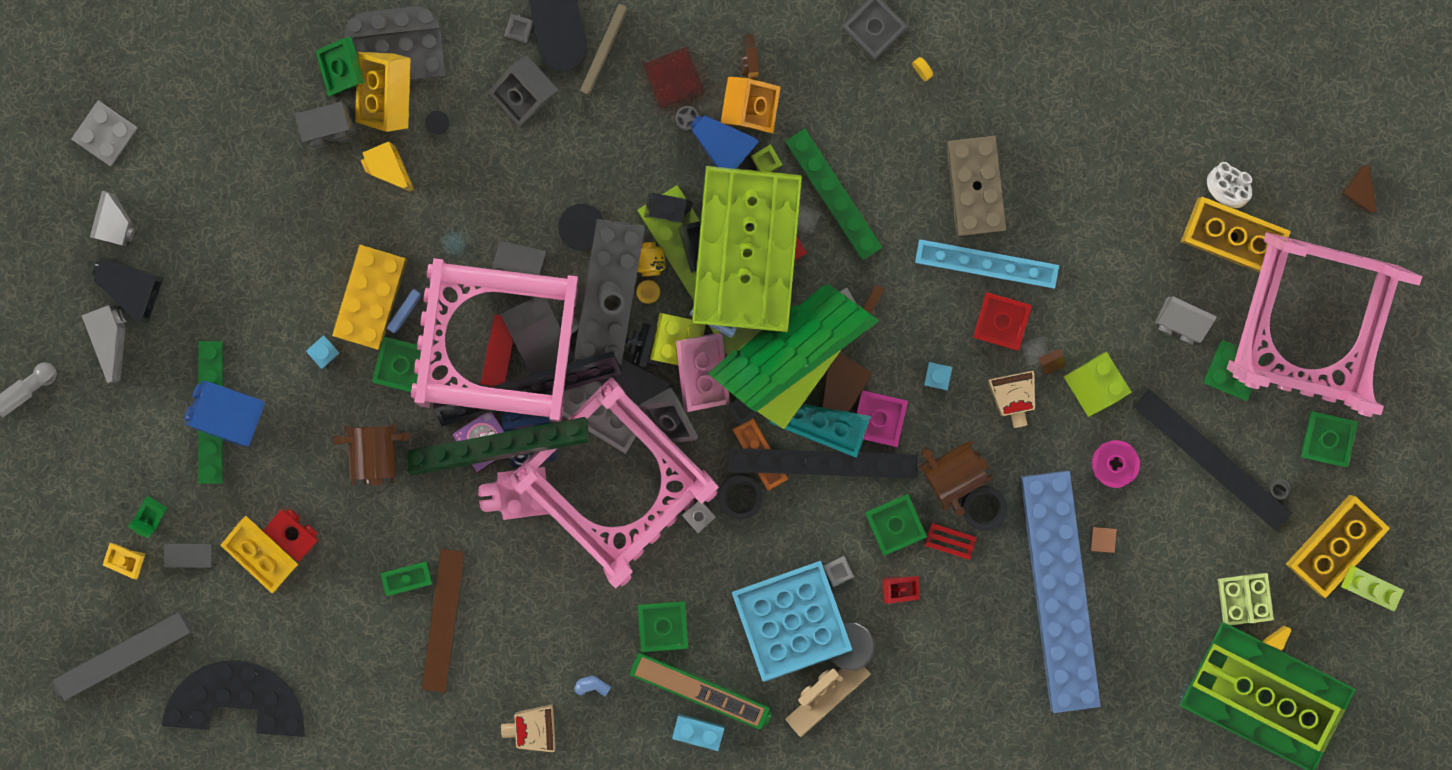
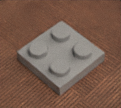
[71,100,138,167]

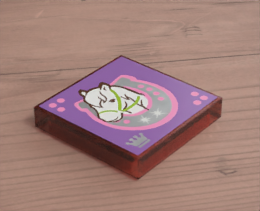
[451,412,503,474]

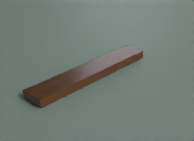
[422,548,465,693]

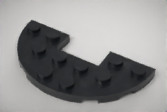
[162,660,305,737]

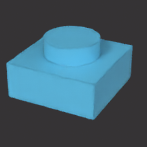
[306,335,340,369]
[924,362,952,390]

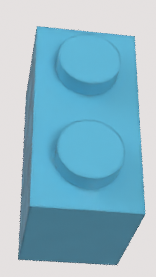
[672,713,724,751]

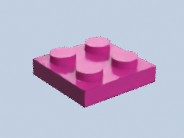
[856,390,908,447]

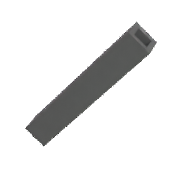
[53,610,193,701]

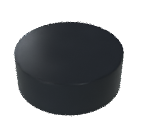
[425,111,450,135]

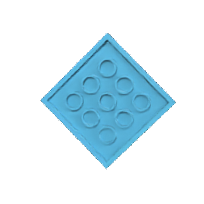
[732,561,853,682]

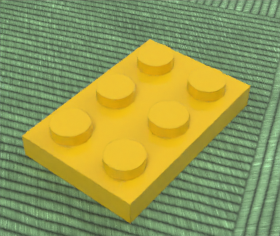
[220,516,298,593]

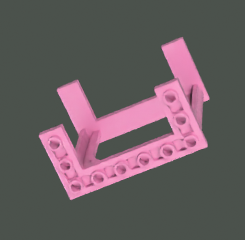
[1227,232,1422,417]
[411,258,579,423]
[510,377,719,589]

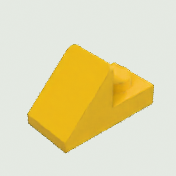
[103,543,146,579]

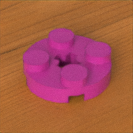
[1092,440,1140,488]

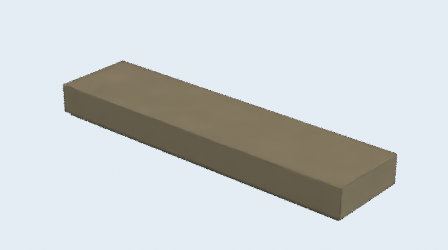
[580,4,628,96]

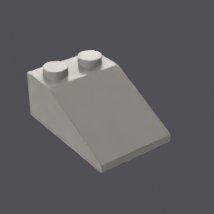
[82,305,127,383]

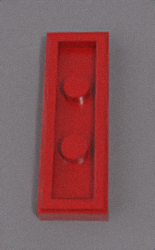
[480,314,514,386]

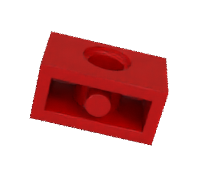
[263,508,320,562]

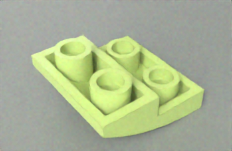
[1218,573,1274,625]

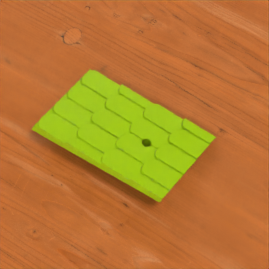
[692,166,802,332]

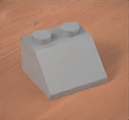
[1155,296,1216,345]

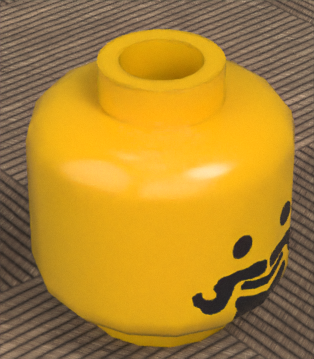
[637,242,666,277]

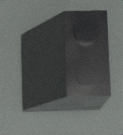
[92,258,163,322]

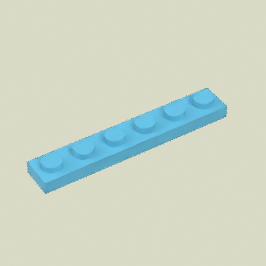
[915,239,1059,289]

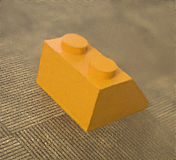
[721,77,781,133]

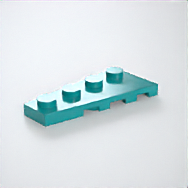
[769,404,871,458]

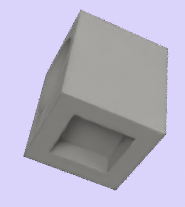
[682,501,716,533]

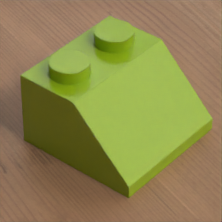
[1064,352,1132,417]

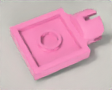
[478,467,549,520]

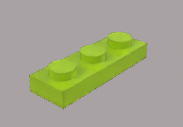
[1341,566,1404,612]

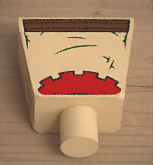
[987,371,1035,428]
[501,704,555,752]

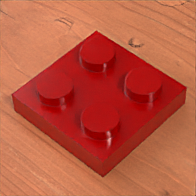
[973,292,1032,351]

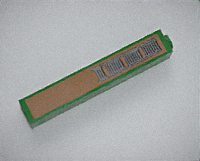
[629,651,772,730]

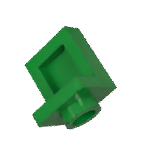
[128,496,168,538]

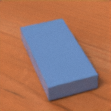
[387,289,422,333]

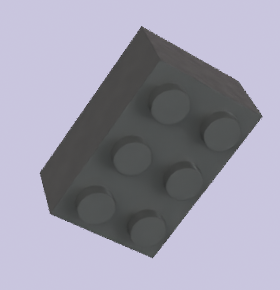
[295,102,357,150]

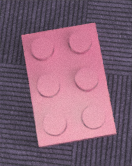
[676,333,730,412]

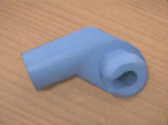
[574,676,611,697]

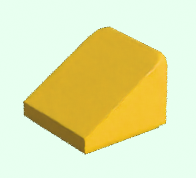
[1262,626,1291,650]

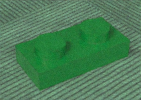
[380,561,433,596]

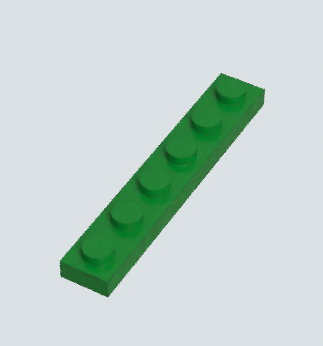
[785,129,882,261]
[198,341,223,484]

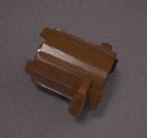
[332,423,410,485]
[918,440,993,516]

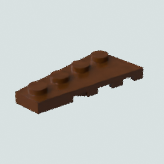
[741,34,759,80]

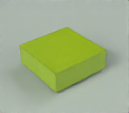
[750,144,782,172]

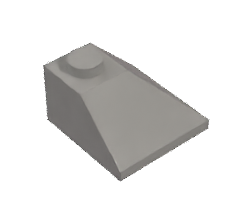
[90,191,134,246]

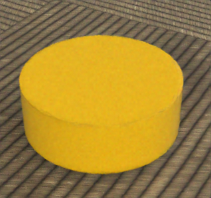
[912,57,933,81]
[636,280,660,304]

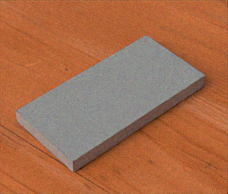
[552,381,640,454]

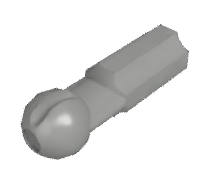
[0,362,57,418]

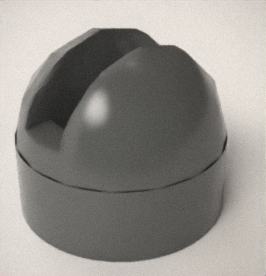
[1270,478,1291,499]

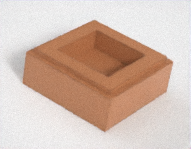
[1090,527,1117,553]

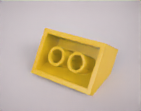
[355,52,410,132]
[361,142,414,192]

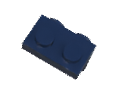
[502,412,557,467]

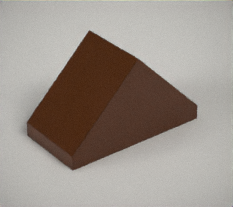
[1341,165,1377,213]

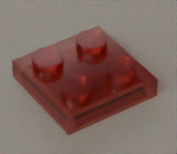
[643,47,704,109]

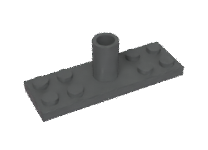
[574,219,645,365]

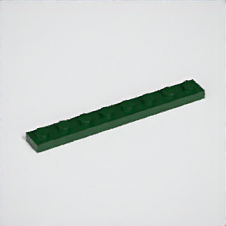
[408,417,589,476]

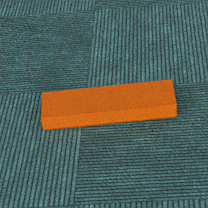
[732,418,788,491]

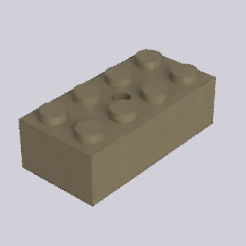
[946,136,1006,237]

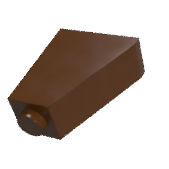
[822,353,873,412]

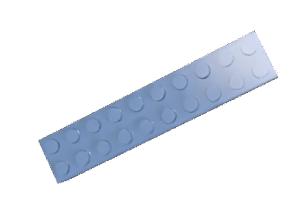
[1020,470,1101,713]

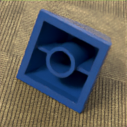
[690,115,759,169]

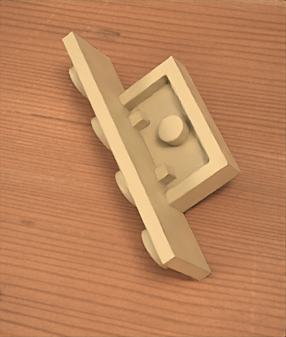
[785,667,871,737]

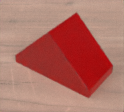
[882,576,920,604]

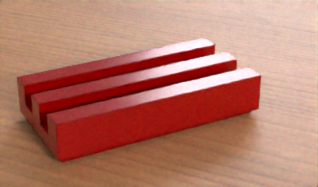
[925,523,977,560]

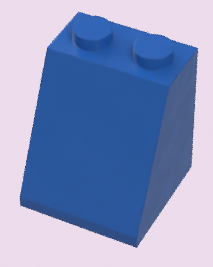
[184,381,265,447]

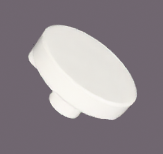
[1207,162,1252,208]

